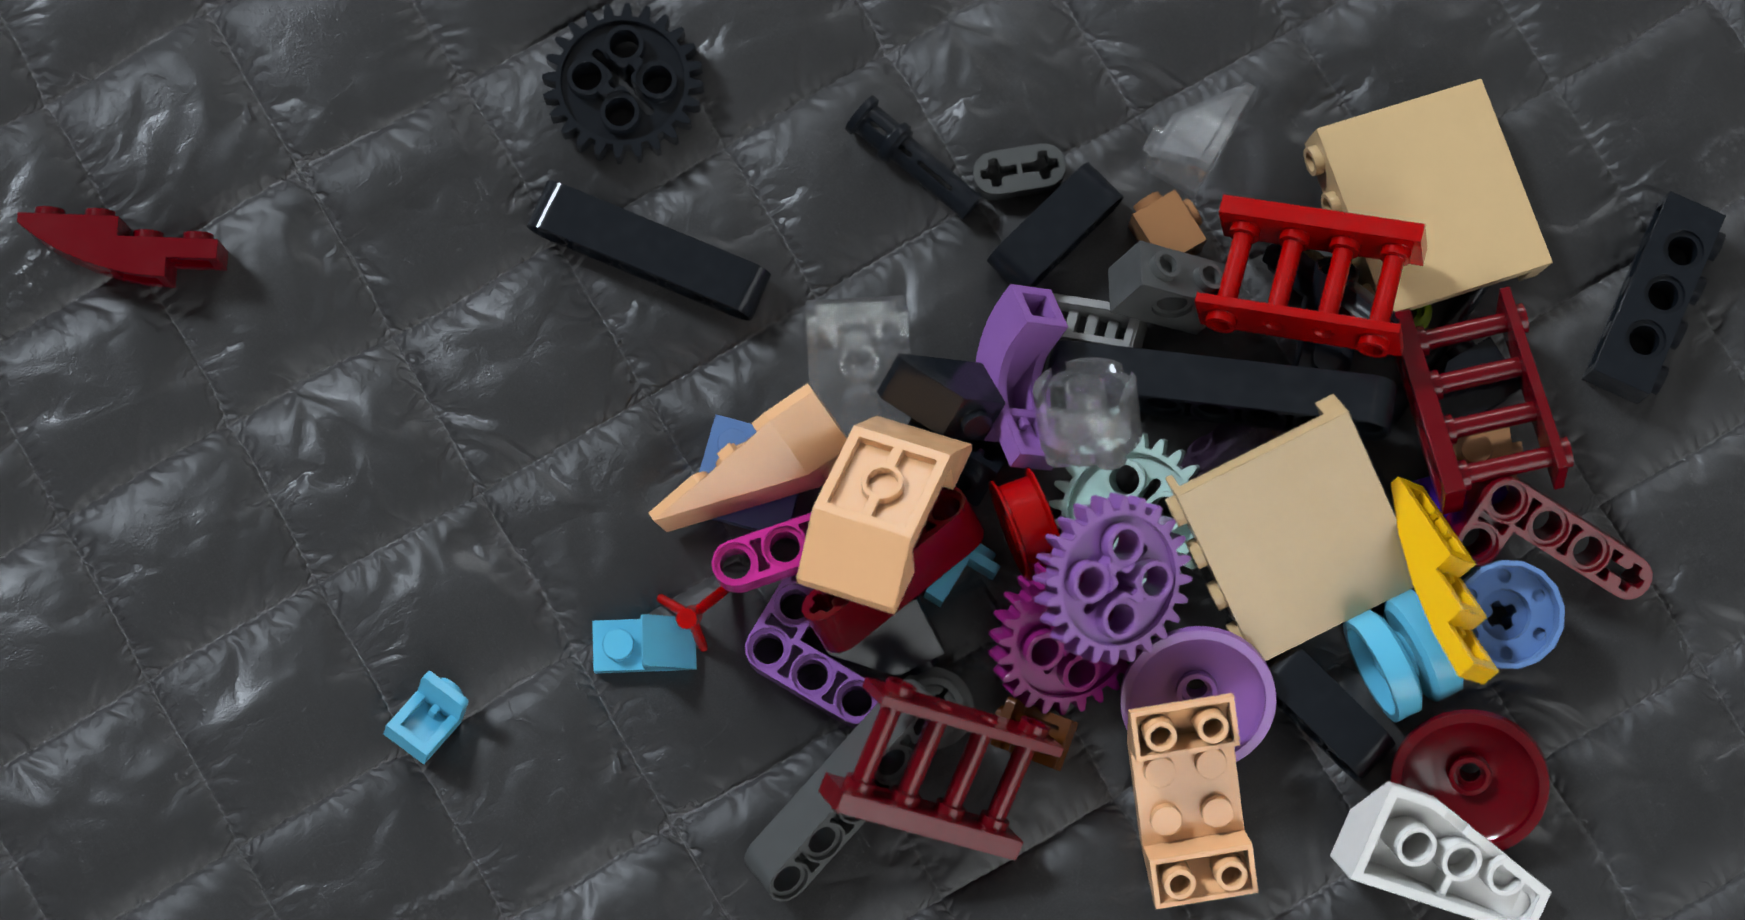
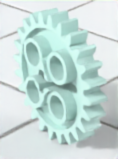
[1049,433,1200,584]

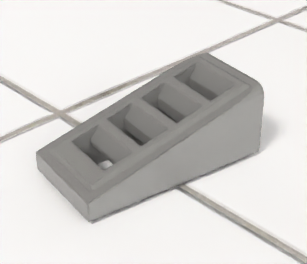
[1053,293,1147,349]

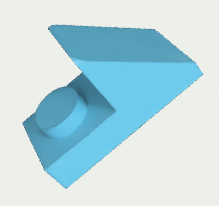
[592,614,697,674]

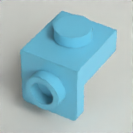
[923,544,1001,607]
[383,671,469,764]

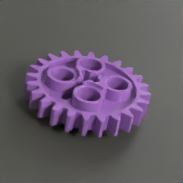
[1033,492,1192,665]

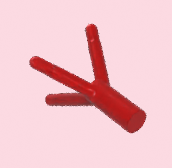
[656,586,729,652]

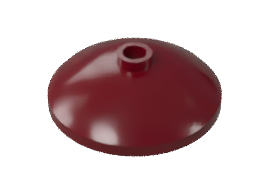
[1391,709,1550,851]

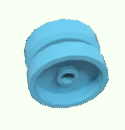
[1343,589,1464,722]

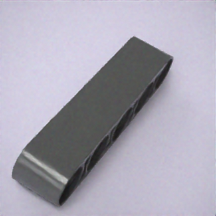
[744,679,948,902]

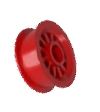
[989,467,1060,581]

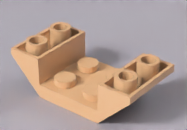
[796,416,972,615]
[1127,693,1258,909]

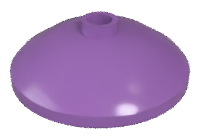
[1120,626,1276,762]

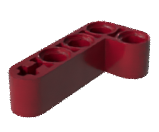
[1445,475,1653,600]
[802,486,984,653]

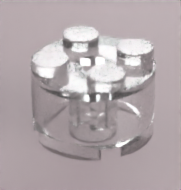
[1033,357,1142,470]

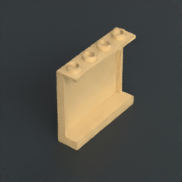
[1304,79,1553,312]
[1165,394,1414,661]

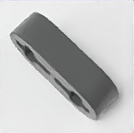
[972,143,1066,200]

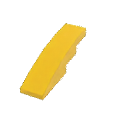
[1390,476,1499,684]

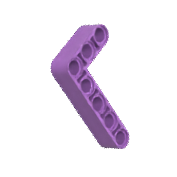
[745,553,877,728]

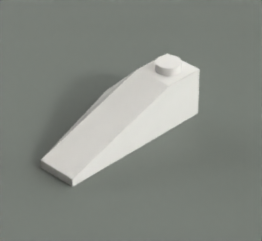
[1330,781,1552,920]

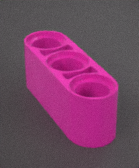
[712,512,812,593]

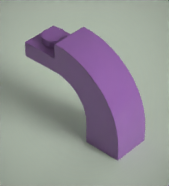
[976,284,1068,471]

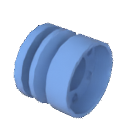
[1461,560,1565,669]

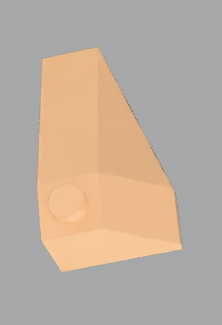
[648,383,848,532]

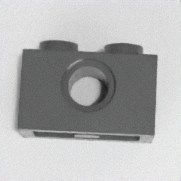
[1108,240,1226,335]

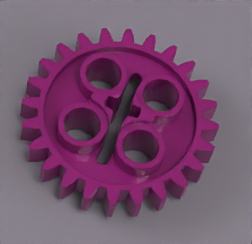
[988,562,1140,715]

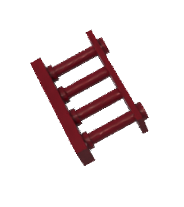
[1394,286,1574,515]
[818,676,1064,861]

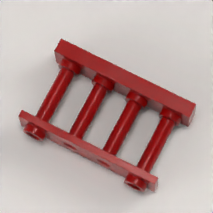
[1195,194,1427,358]

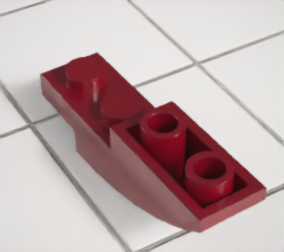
[17,206,228,288]

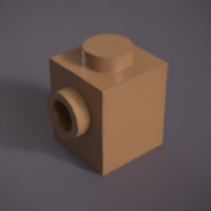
[1128,189,1207,255]

